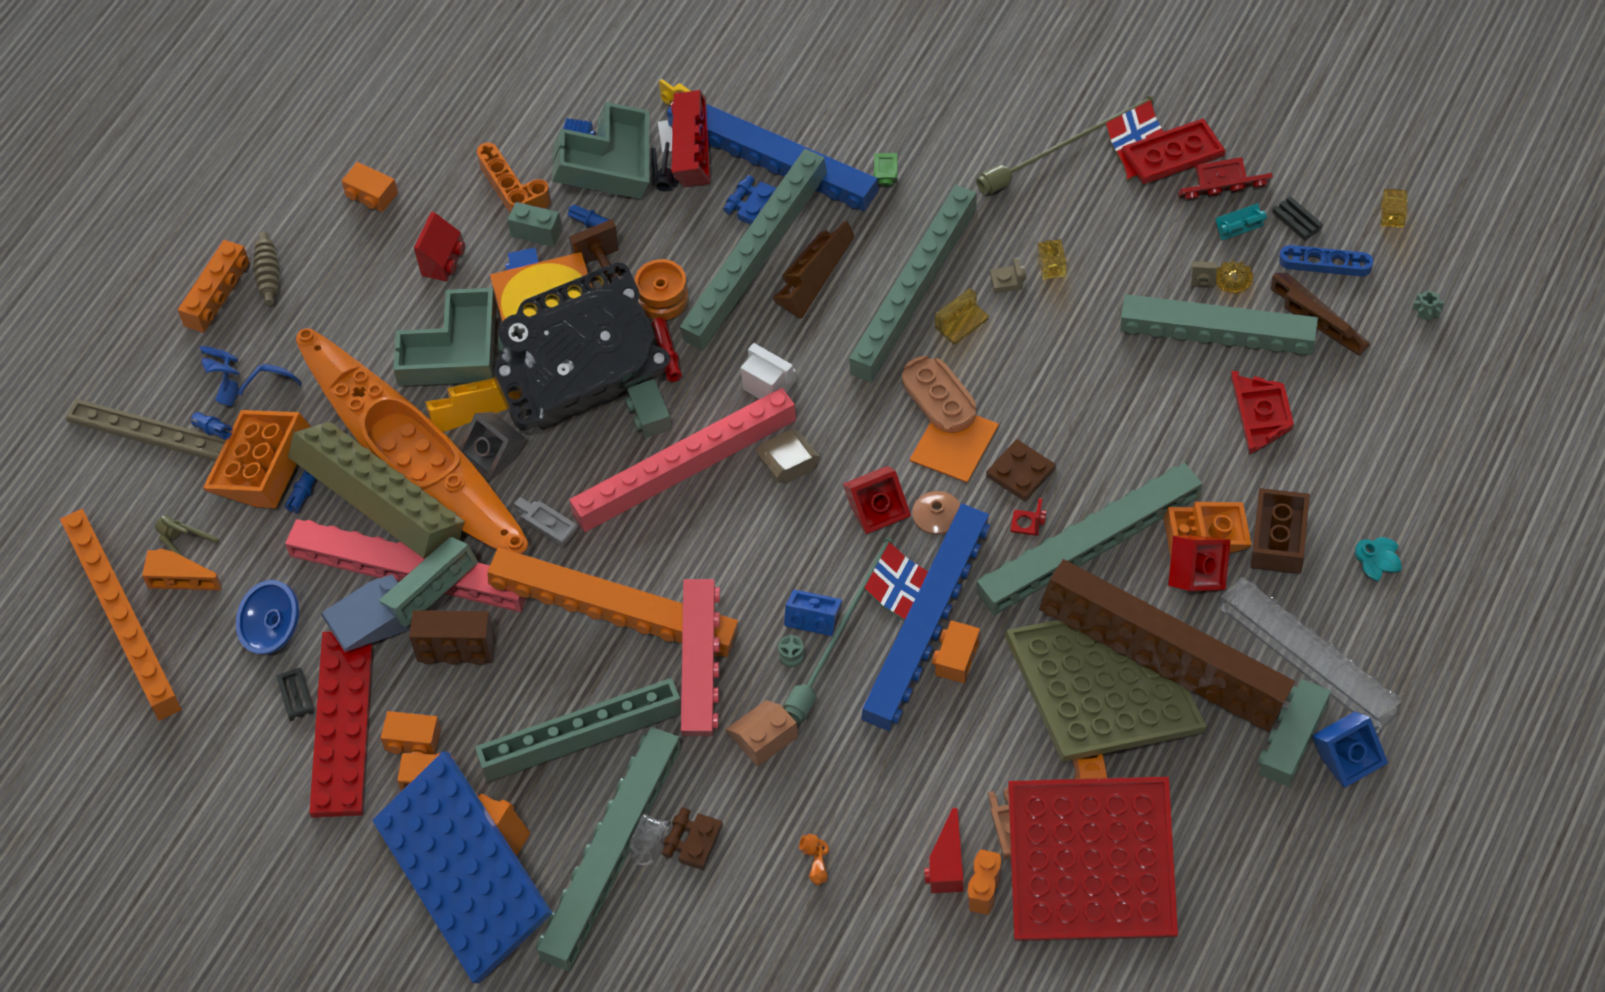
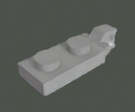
[514,497,579,547]

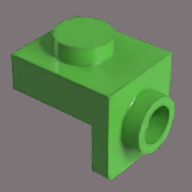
[874,153,898,186]

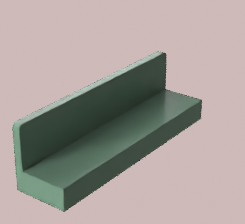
[379,537,478,627]

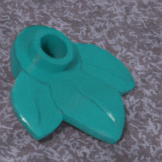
[1355,537,1402,582]

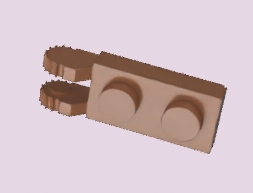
[988,788,1011,860]

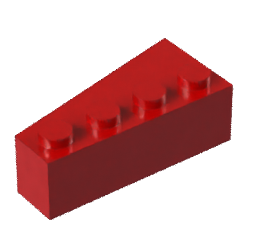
[671,90,711,187]

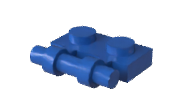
[723,175,776,225]

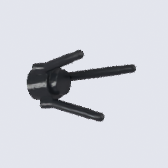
[651,142,678,192]

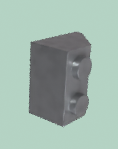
[458,412,527,481]

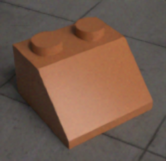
[726,700,798,767]

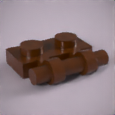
[661,807,723,871]

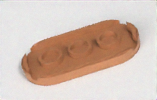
[902,356,976,432]

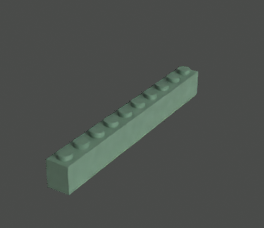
[680,149,827,351]
[849,185,976,383]
[977,463,1202,616]
[536,727,681,972]

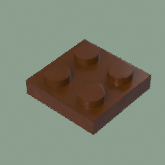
[986,439,1056,502]

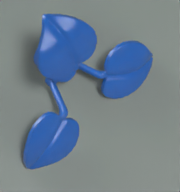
[199,346,301,407]

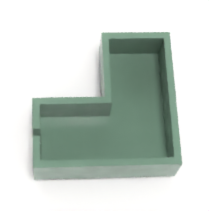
[552,102,649,199]
[393,288,497,386]

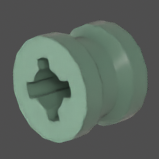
[778,635,805,667]

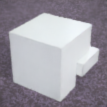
[741,343,797,399]

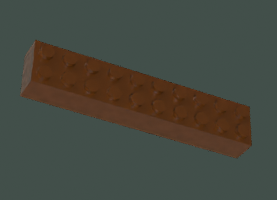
[1039,559,1296,732]

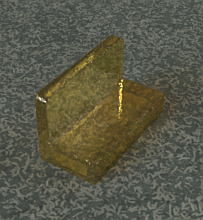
[935,288,989,345]

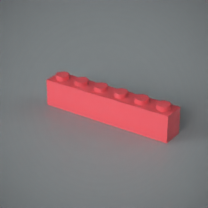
[681,579,720,736]

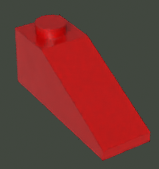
[924,808,963,894]

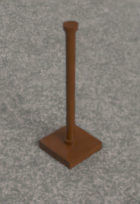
[569,219,653,345]

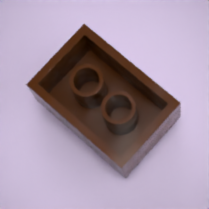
[1250,488,1310,574]
[409,610,496,665]

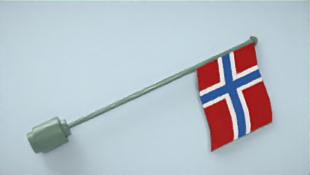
[783,537,928,724]

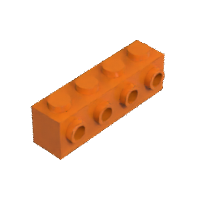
[178,240,250,333]

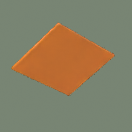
[909,415,999,483]

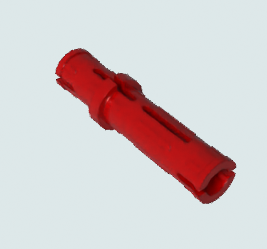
[651,317,682,382]

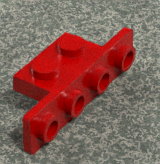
[1178,157,1273,200]

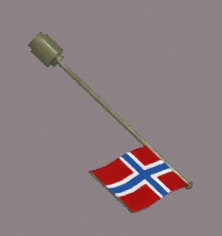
[976,95,1163,195]

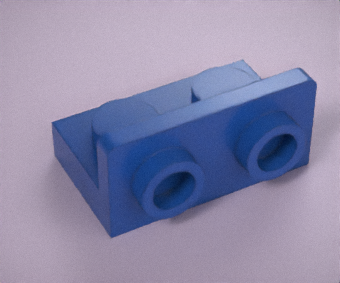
[784,589,842,636]

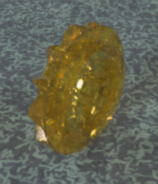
[1216,259,1254,293]

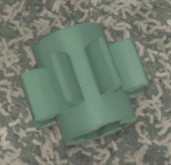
[1413,290,1444,321]

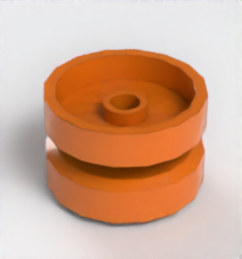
[634,259,689,320]

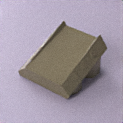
[755,429,820,483]

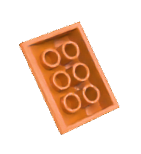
[203,410,311,508]

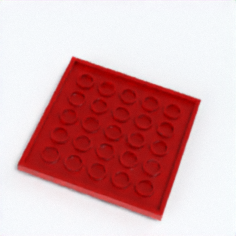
[1008,777,1178,941]

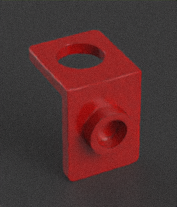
[1010,498,1047,536]

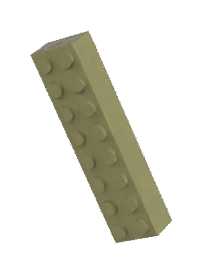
[288,422,465,558]

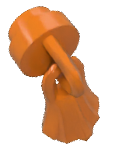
[799,833,829,885]

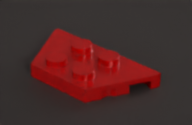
[1231,371,1294,454]

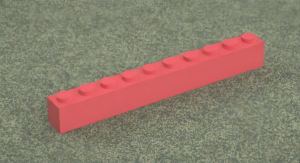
[569,388,796,533]
[285,519,527,612]

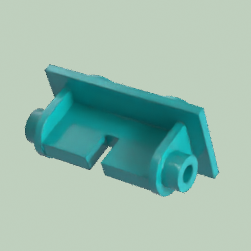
[1215,203,1267,240]

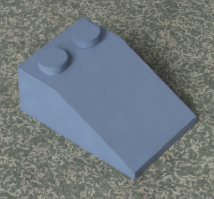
[321,574,411,652]

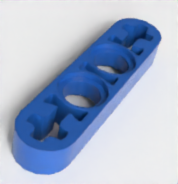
[1279,245,1373,276]

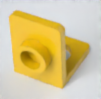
[659,79,690,106]

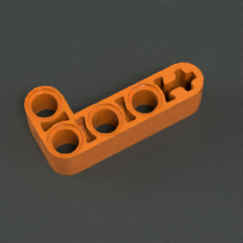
[477,143,551,213]

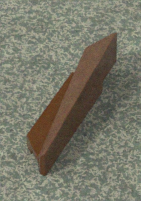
[773,221,854,318]
[1271,273,1370,356]

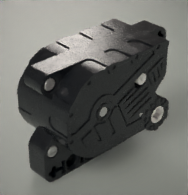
[494,262,670,431]

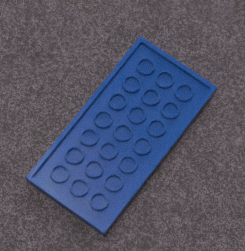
[372,751,553,984]

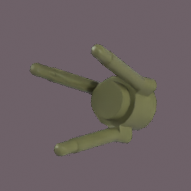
[155,515,219,556]

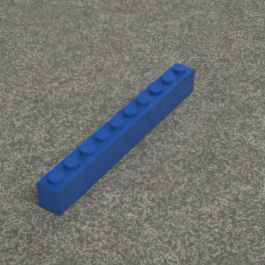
[667,104,878,212]
[861,503,991,732]

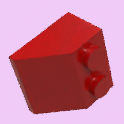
[414,212,465,282]
[843,466,911,534]
[1168,535,1231,591]

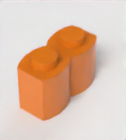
[968,849,1001,915]

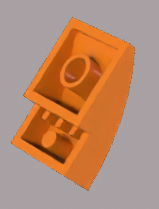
[1163,502,1252,558]

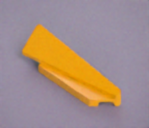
[425,378,521,432]

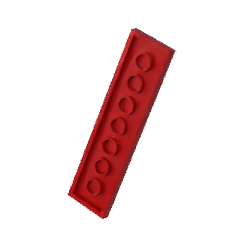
[309,631,374,818]

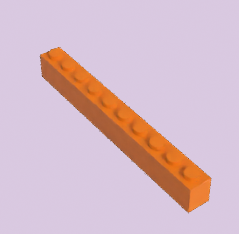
[60,508,182,721]
[487,547,738,657]

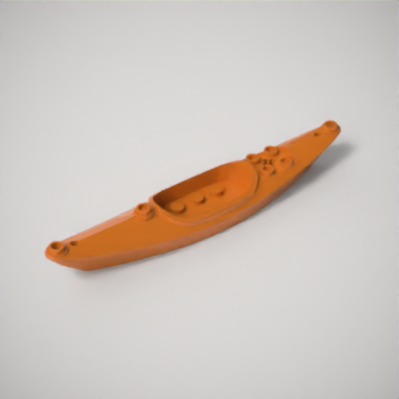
[296,328,528,554]

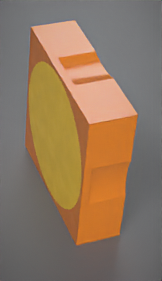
[490,252,592,322]

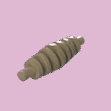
[253,232,279,305]

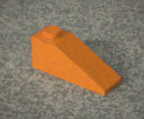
[142,549,222,590]

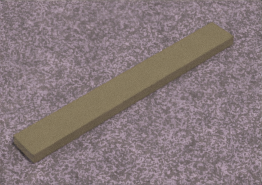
[65,399,226,462]

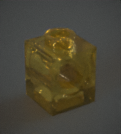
[1381,189,1408,227]
[1037,239,1067,279]

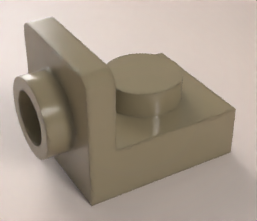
[990,258,1026,294]

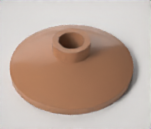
[912,491,960,535]

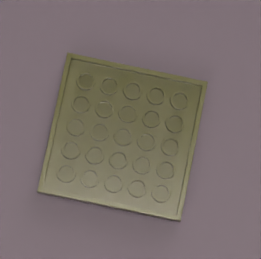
[1004,620,1207,762]

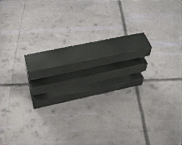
[1272,196,1323,241]
[276,667,314,721]

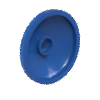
[236,580,299,655]

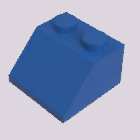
[1312,711,1388,788]

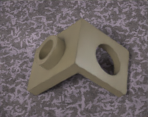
[1191,261,1217,287]

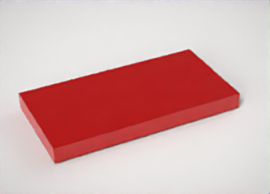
[1122,118,1226,184]

